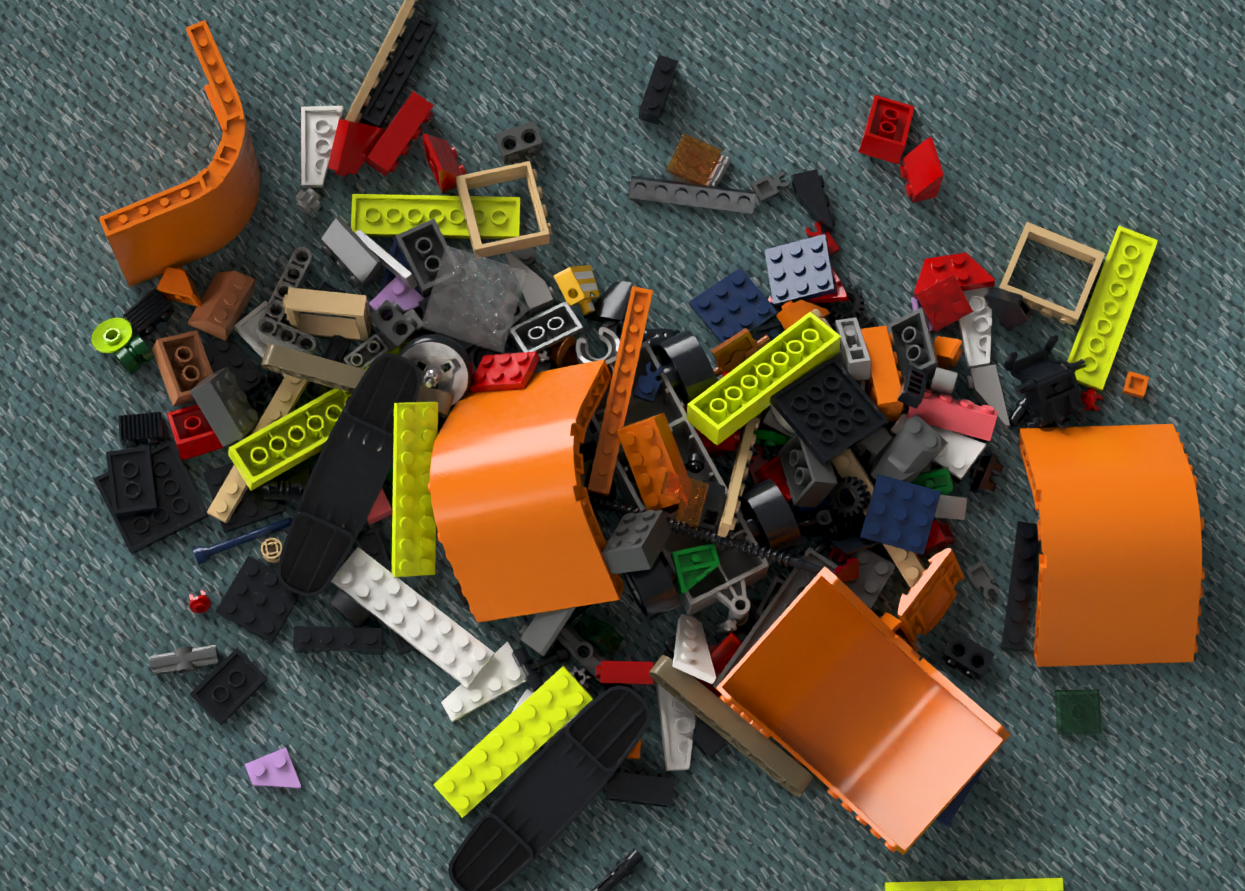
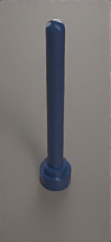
[193,517,293,565]

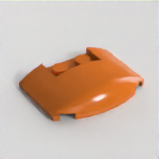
[898,548,965,643]

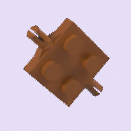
[711,328,771,377]

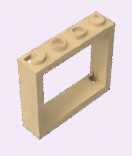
[456,161,553,259]
[999,222,1105,326]
[283,287,372,341]

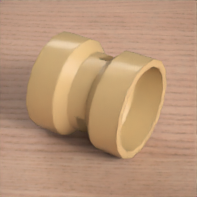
[261,538,283,563]

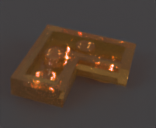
[660,472,709,527]

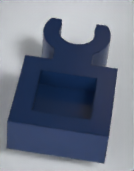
[633,362,662,403]

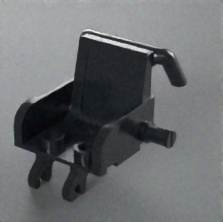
[1004,335,1086,430]

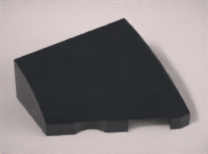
[584,281,633,323]

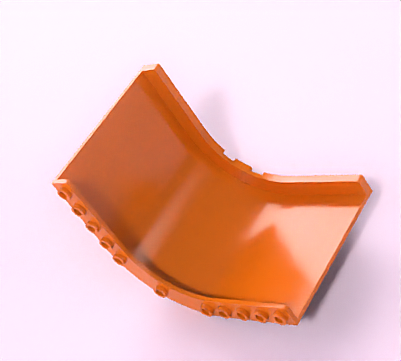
[99,20,261,288]
[428,359,625,623]
[1019,424,1205,667]
[716,566,1011,855]

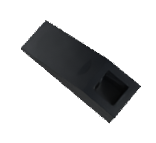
[791,169,835,234]

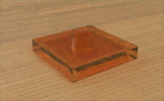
[666,134,722,185]

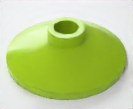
[91,318,133,353]

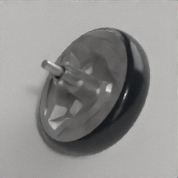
[399,334,474,409]

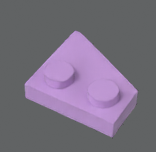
[369,277,425,320]
[245,748,302,789]

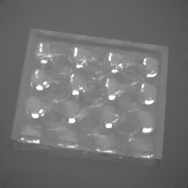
[421,245,528,353]

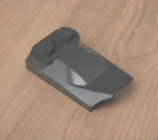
[870,414,948,483]

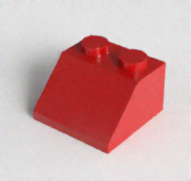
[167,404,223,460]

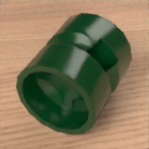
[114,336,155,375]

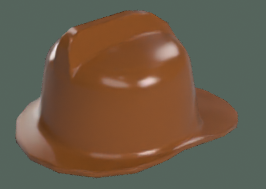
[550,336,579,368]

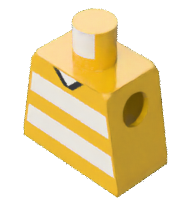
[554,265,600,315]

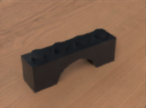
[293,626,384,655]

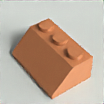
[188,271,255,341]
[152,330,213,407]

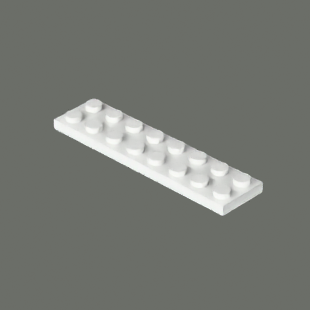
[331,547,495,688]

